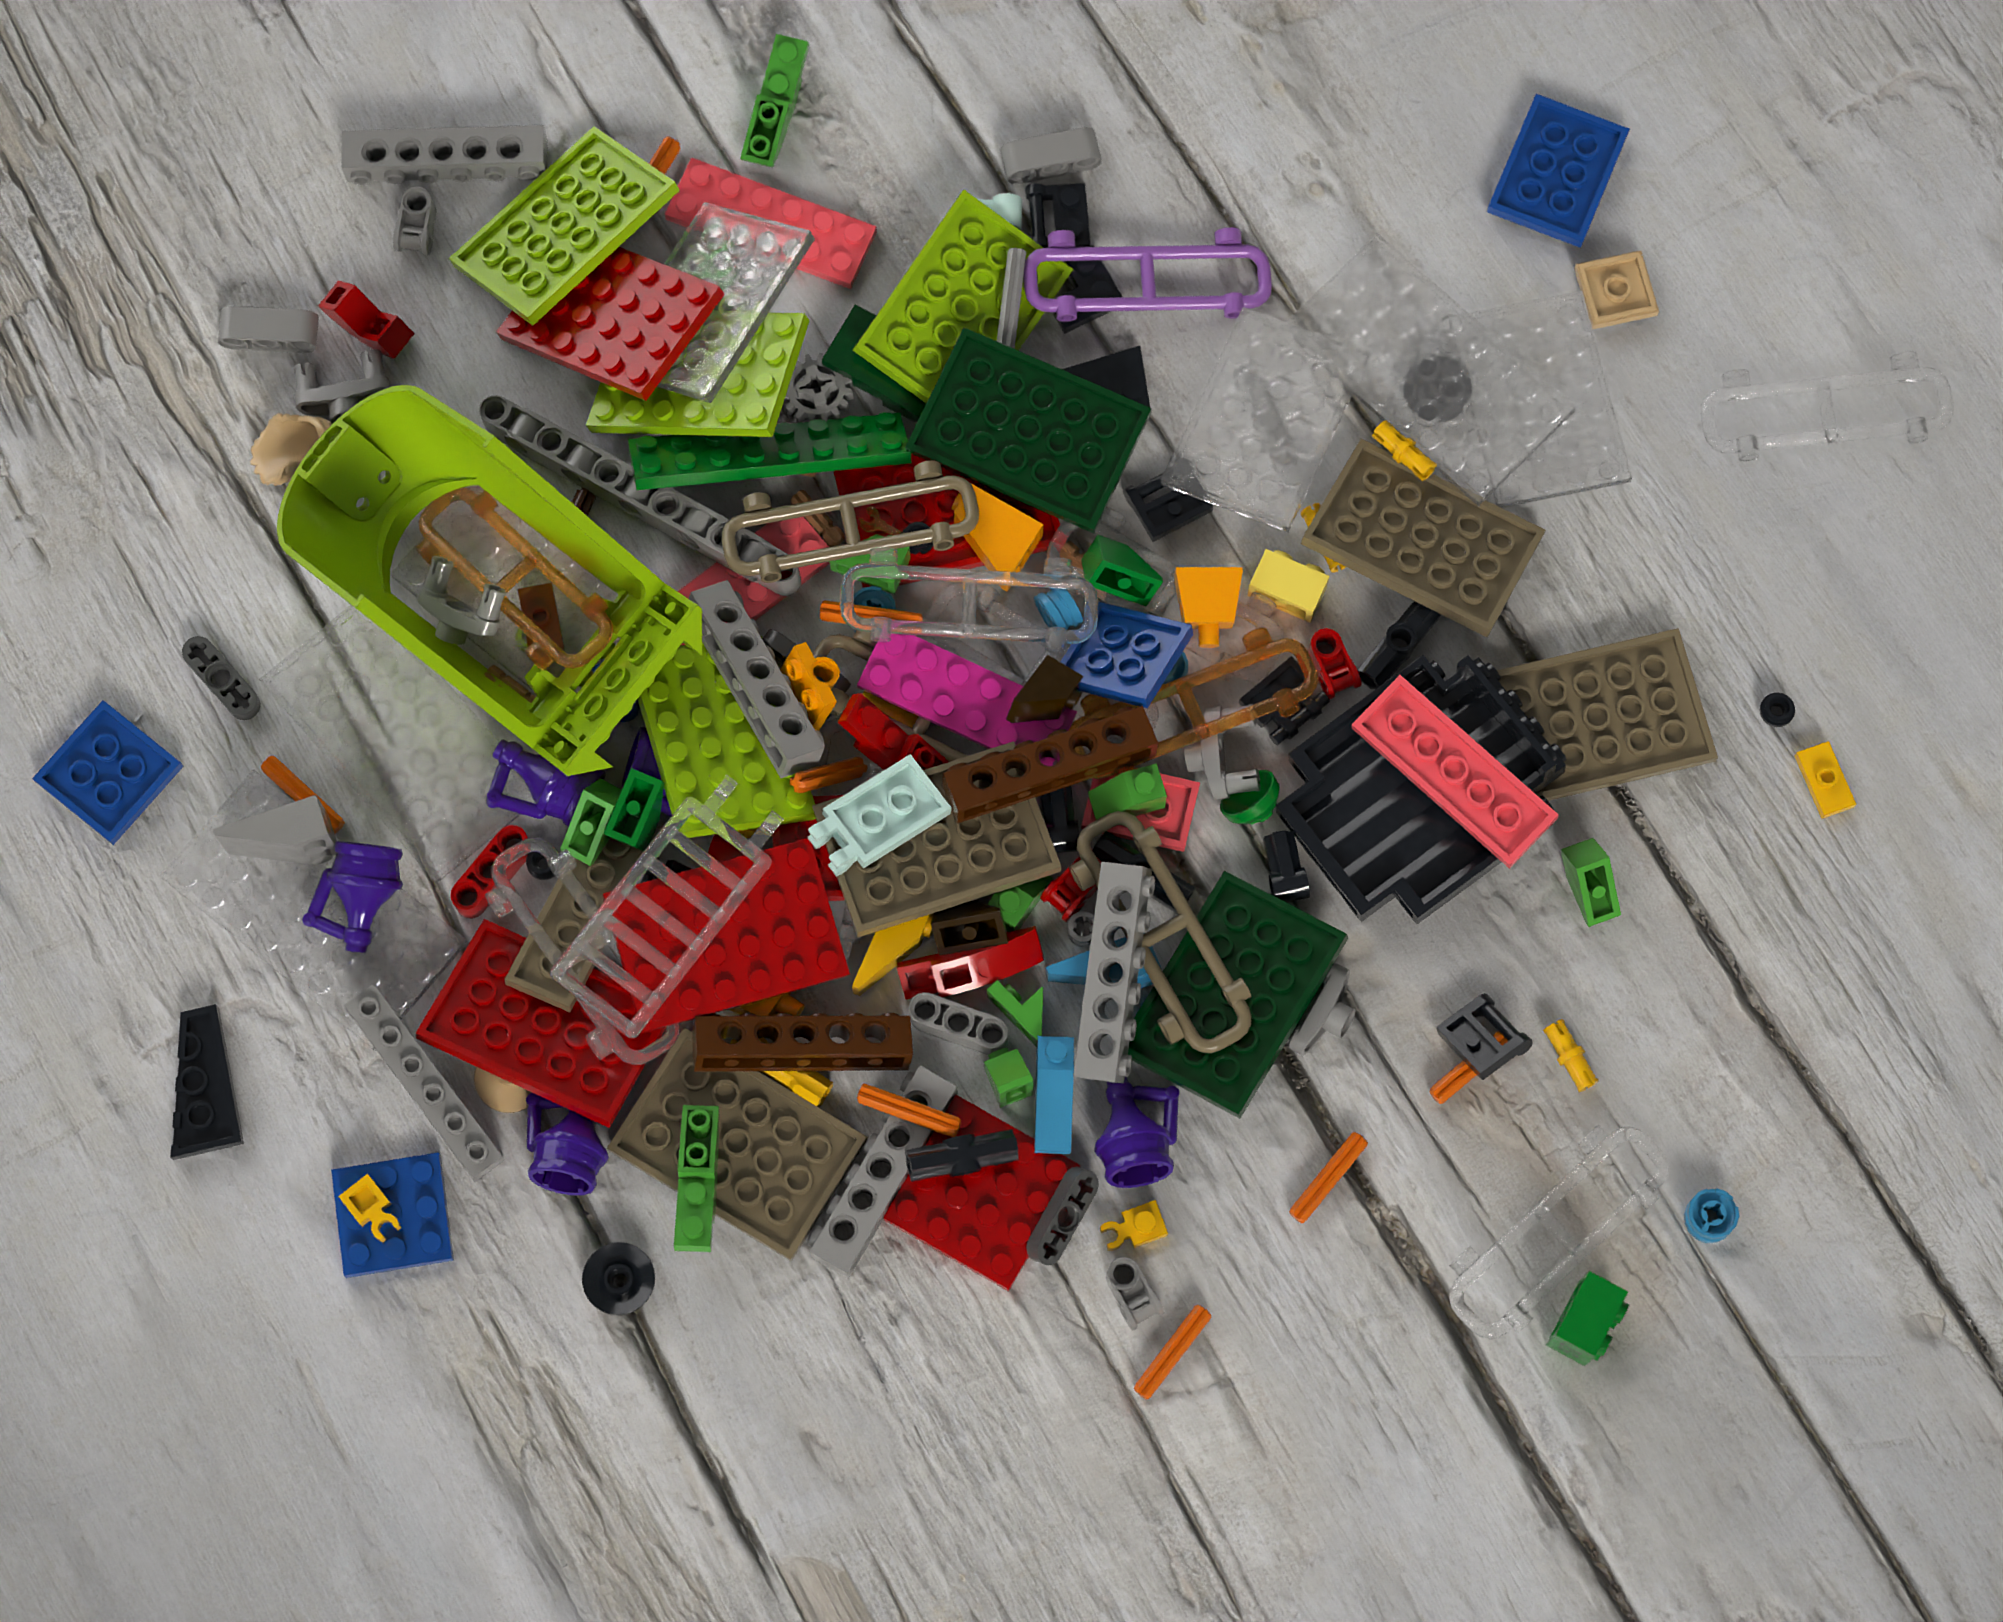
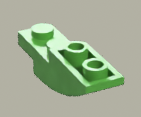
[740,34,810,168]
[674,1105,719,1252]

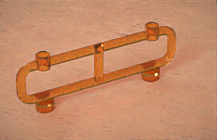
[415,487,614,672]
[1069,627,1319,779]

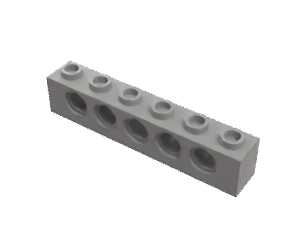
[341,125,547,185]
[689,580,825,778]
[1073,862,1155,1083]
[344,984,504,1182]
[808,1066,958,1279]

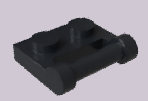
[1025,183,1091,248]
[1123,459,1213,542]
[1436,993,1533,1081]

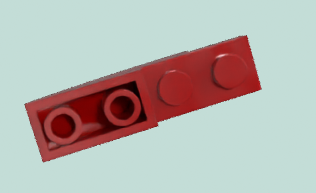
[837,693,949,770]
[897,926,1044,1000]

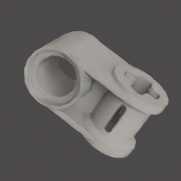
[393,186,436,255]
[1106,1257,1165,1331]

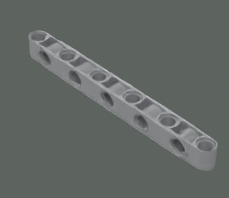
[479,395,801,596]

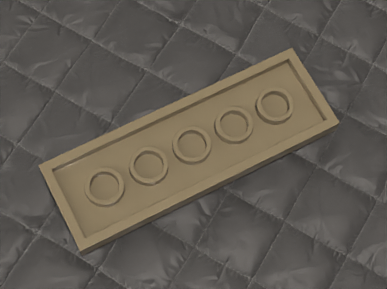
[505,825,664,1012]

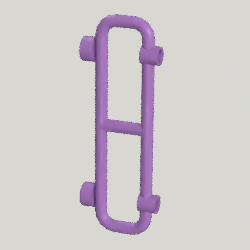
[1023,227,1272,322]

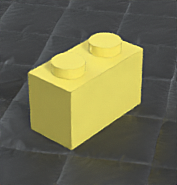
[1247,549,1330,623]

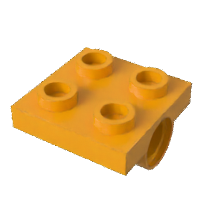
[780,642,840,731]

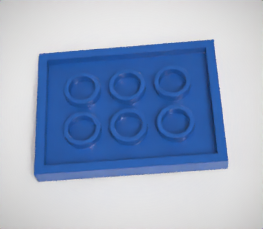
[1487,94,1630,248]

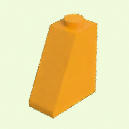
[952,484,1043,592]

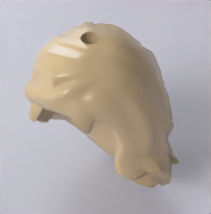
[250,413,332,486]

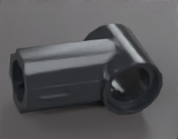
[1041,785,1079,853]
[1263,830,1310,902]

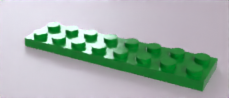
[628,412,911,490]

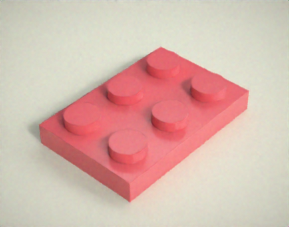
[1081,766,1200,852]

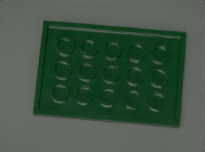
[905,327,1152,534]
[1128,871,1348,1119]

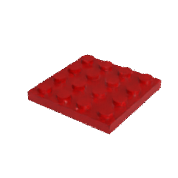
[883,1095,1081,1292]

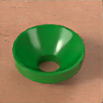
[1220,770,1280,825]

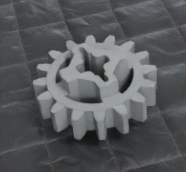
[783,353,854,423]

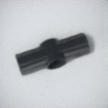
[1357,601,1442,690]
[1092,831,1195,914]
[905,1129,1019,1182]

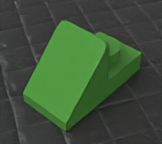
[987,980,1043,1048]

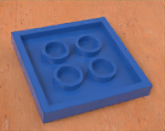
[1060,602,1193,709]
[32,700,184,845]
[331,1152,454,1278]

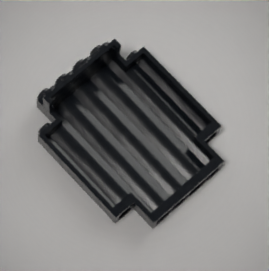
[1275,655,1567,924]

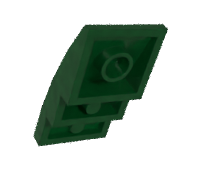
[821,304,926,423]

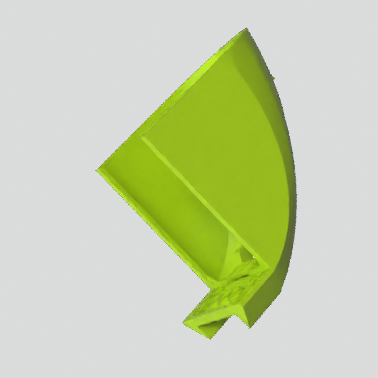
[277,385,702,776]

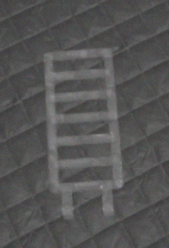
[550,775,784,1038]

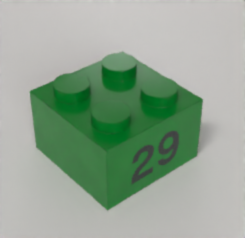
[1546,1271,1629,1366]

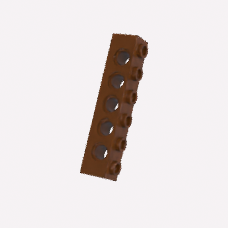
[942,706,1158,824]
[692,1013,913,1072]

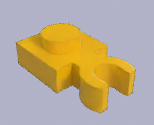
[338,1174,401,1242]
[1100,1200,1168,1251]

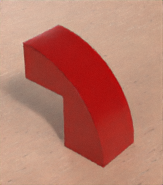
[318,281,415,359]

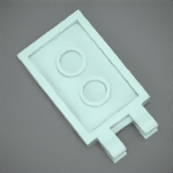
[808,754,952,876]

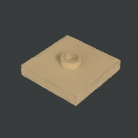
[1574,250,1659,330]

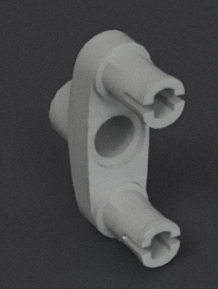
[293,349,390,424]
[417,556,506,645]
[1184,704,1261,800]
[1286,963,1355,1056]

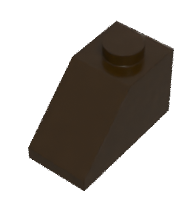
[1006,654,1083,723]
[931,901,1009,956]

